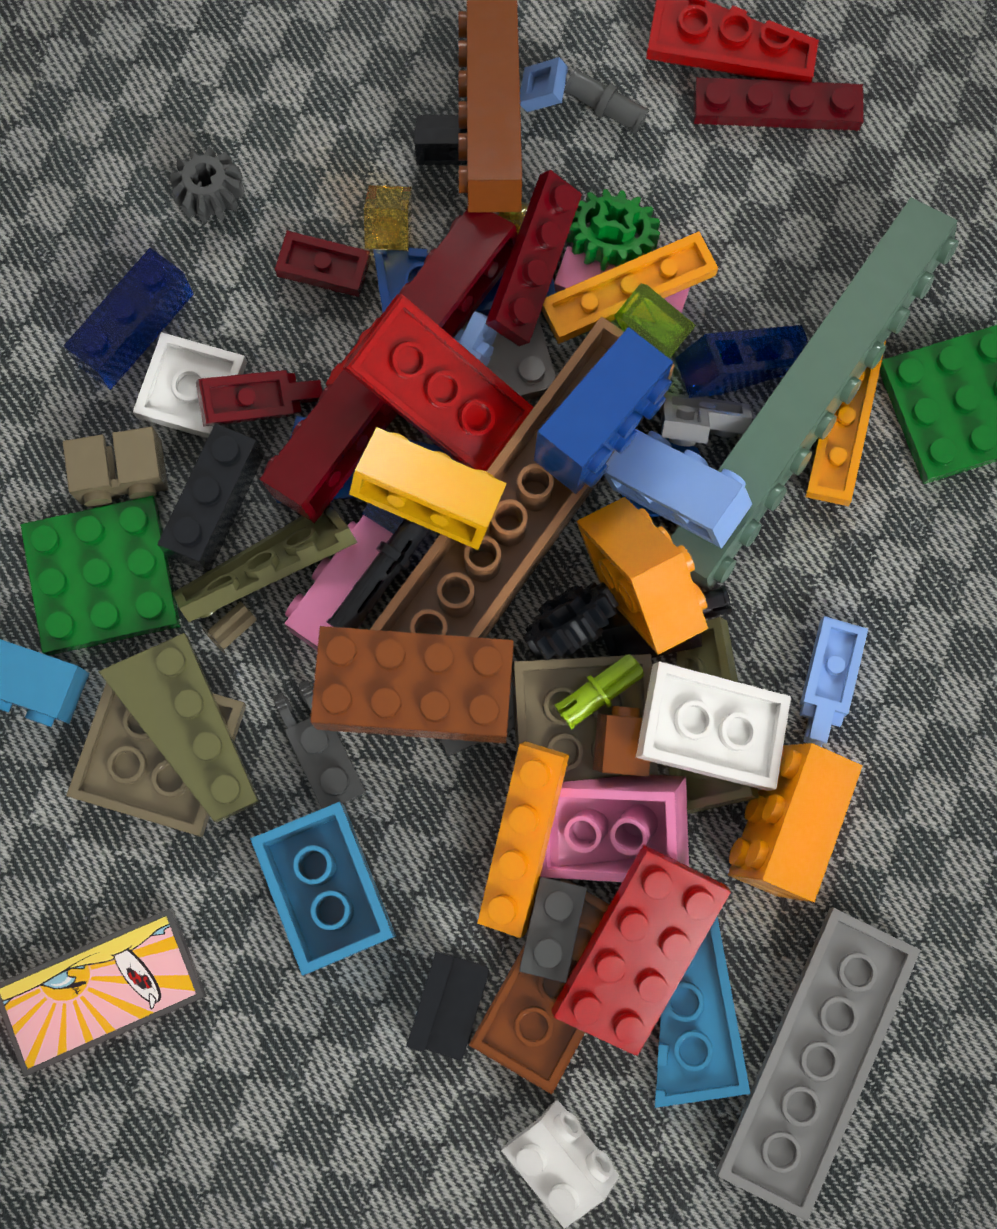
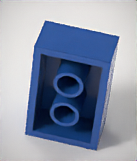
[534,327,673,494]

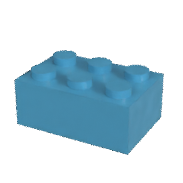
[250,802,396,976]

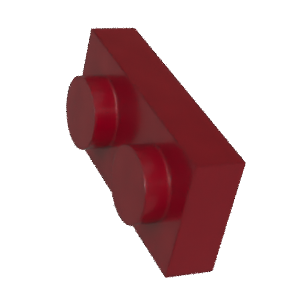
[275,231,371,297]

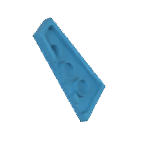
[655,916,751,1108]

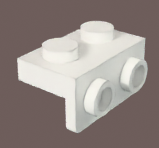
[501,1100,619,1229]

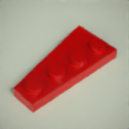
[646,0,819,82]

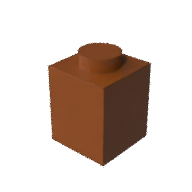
[593,706,650,777]

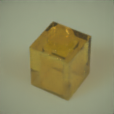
[364,185,412,250]

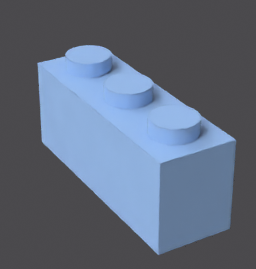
[604,429,752,549]

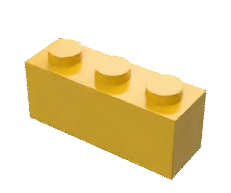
[349,427,507,550]

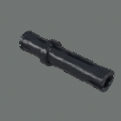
[327,518,431,629]

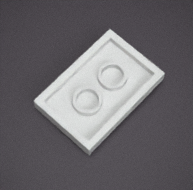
[636,662,791,791]

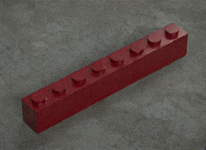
[259,208,518,524]

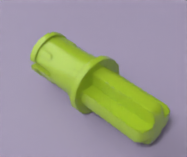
[554,655,644,730]

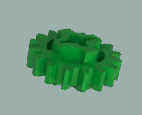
[566,189,660,271]

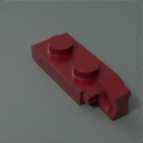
[196,370,322,427]

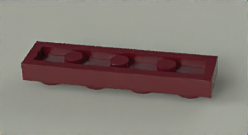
[694,77,864,131]
[485,170,582,346]

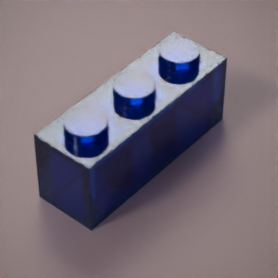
[63,248,194,390]

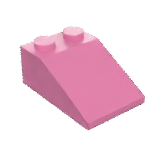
[540,775,689,882]

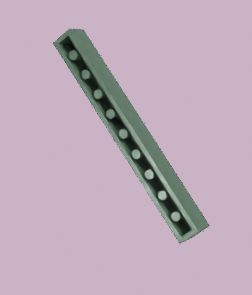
[671,197,959,591]

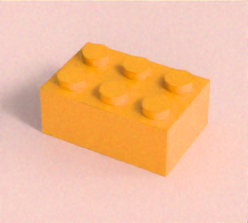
[576,497,708,655]
[728,743,863,902]

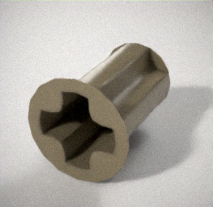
[202,601,257,655]

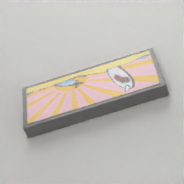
[0,908,207,1077]

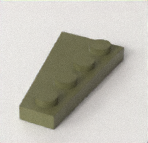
[173,504,358,622]
[669,617,759,814]
[98,633,260,822]

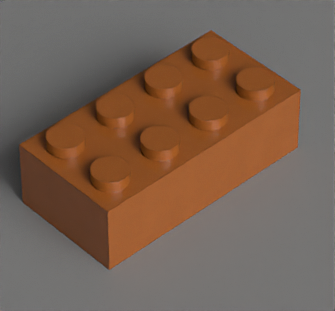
[310,626,514,744]

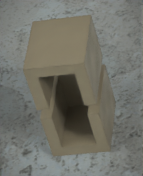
[63,426,168,508]

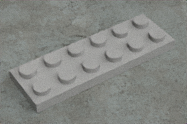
[715,908,921,1221]

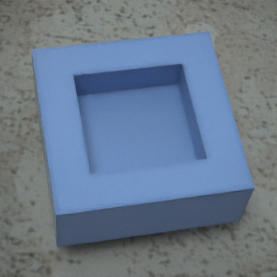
[520,57,568,112]

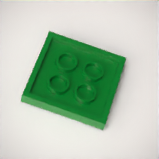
[879,325,997,484]
[20,496,181,656]

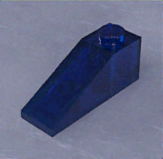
[675,325,809,398]

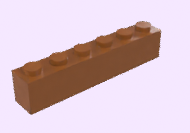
[458,0,522,212]

